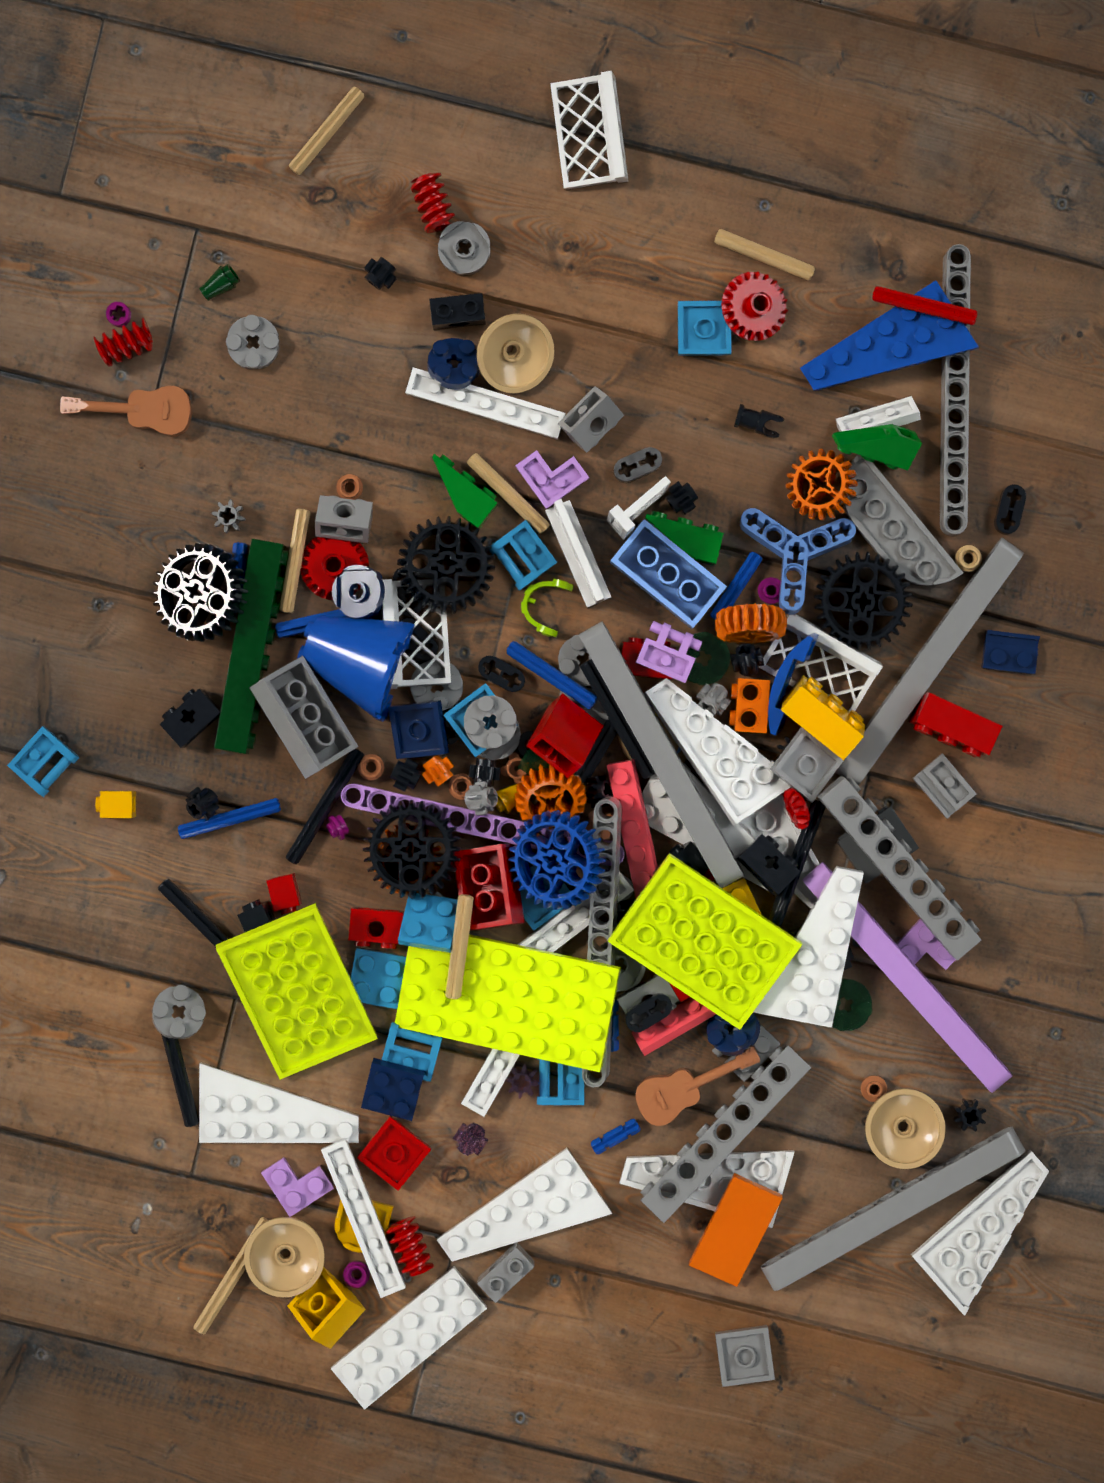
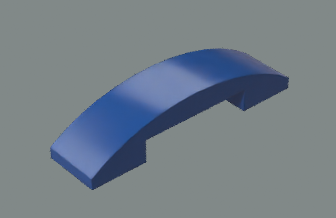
[768,633,819,735]

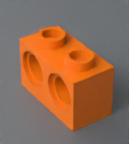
[729,678,770,734]

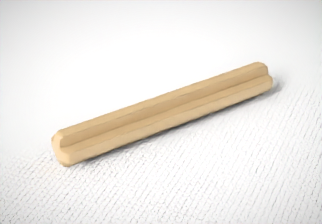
[289,86,364,175]
[714,229,815,280]
[467,453,550,534]
[279,508,310,613]
[445,894,474,999]

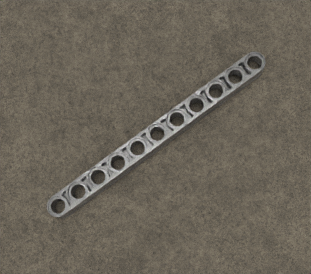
[940,244,971,536]
[835,537,1024,785]
[579,621,745,888]
[582,796,622,1088]
[761,1127,1026,1291]

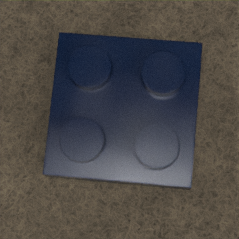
[388,700,449,759]
[361,1058,425,1121]

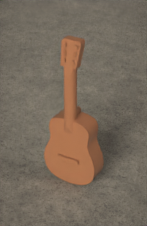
[60,386,192,437]
[636,1046,760,1126]

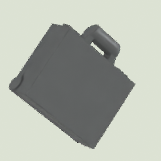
[837,806,919,884]

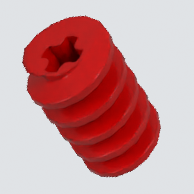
[411,173,455,233]
[94,317,153,367]
[386,1216,434,1276]

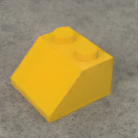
[287,1267,366,1349]

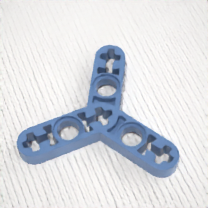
[740,508,856,615]

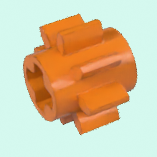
[421,755,454,787]

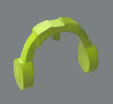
[521,579,574,638]

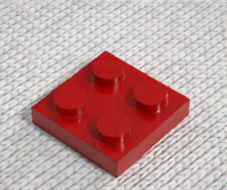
[357,1116,432,1191]

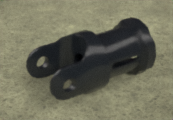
[734,404,784,438]

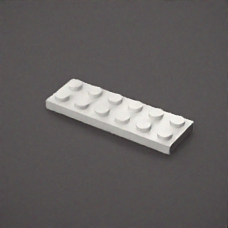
[331,1266,487,1410]

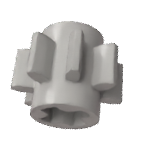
[212,500,246,533]
[696,683,731,715]
[464,781,498,815]

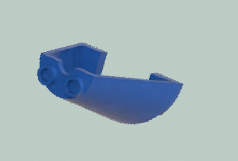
[297,615,415,722]

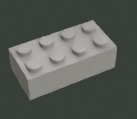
[250,656,359,779]

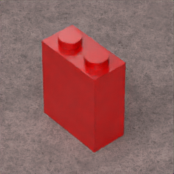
[526,693,603,779]

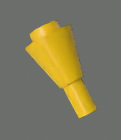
[495,784,517,814]

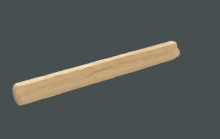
[193,1217,268,1334]

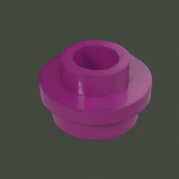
[757,577,781,604]
[326,815,349,840]
[343,1261,370,1288]

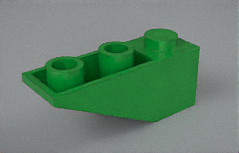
[832,424,922,471]
[432,454,498,529]
[645,511,724,566]

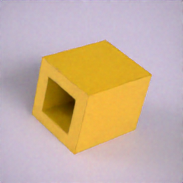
[95,791,136,818]

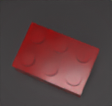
[909,692,1003,758]
[454,844,525,931]

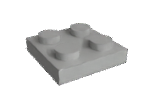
[770,727,843,803]
[715,1325,775,1387]

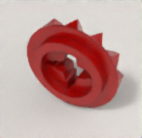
[783,788,810,829]

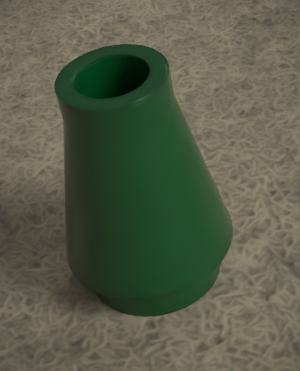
[199,264,240,301]

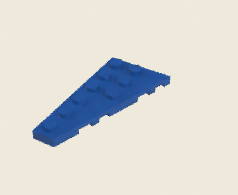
[800,280,979,391]

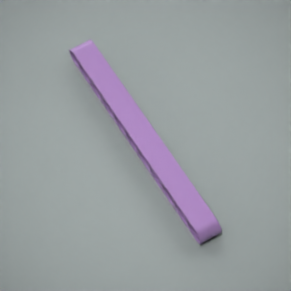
[341,783,624,866]
[802,862,1013,1093]

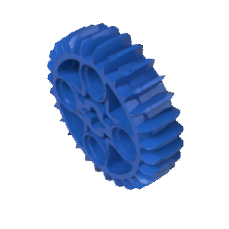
[508,810,606,910]

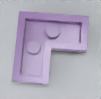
[515,450,589,509]
[896,919,956,970]
[261,1157,335,1217]

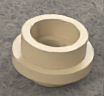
[955,545,982,572]

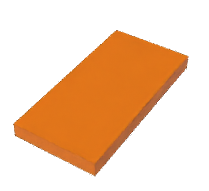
[689,1173,783,1287]

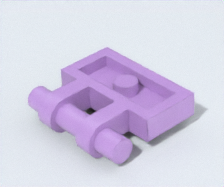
[636,621,703,683]

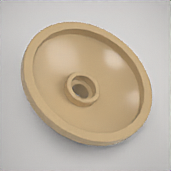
[477,314,554,393]
[865,1089,945,1169]
[244,1217,325,1297]

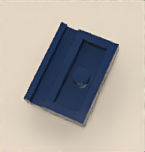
[981,630,1040,674]

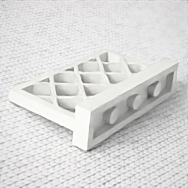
[550,71,628,190]
[607,476,671,540]
[545,499,611,608]
[381,579,451,689]
[758,614,883,712]

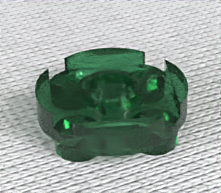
[686,632,730,685]
[832,978,872,1031]

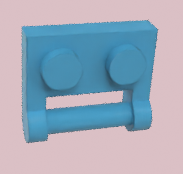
[490,520,557,591]
[7,726,80,797]
[382,1022,443,1082]
[537,1059,584,1105]

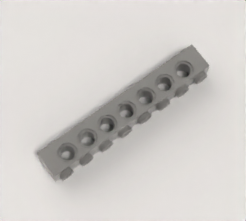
[817,776,981,961]
[640,1046,811,1223]

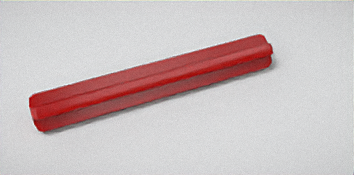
[872,286,978,325]

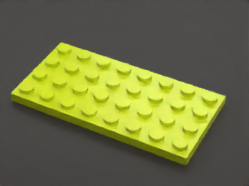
[395,934,621,1072]

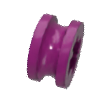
[106,302,131,327]

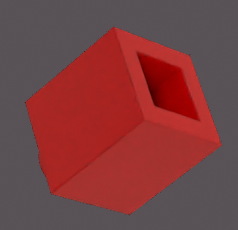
[266,873,302,915]

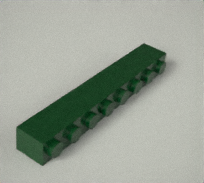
[214,539,289,754]

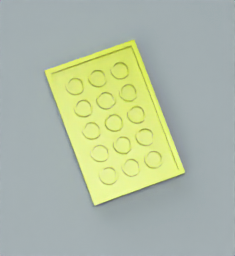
[608,853,802,1030]
[216,903,378,1080]

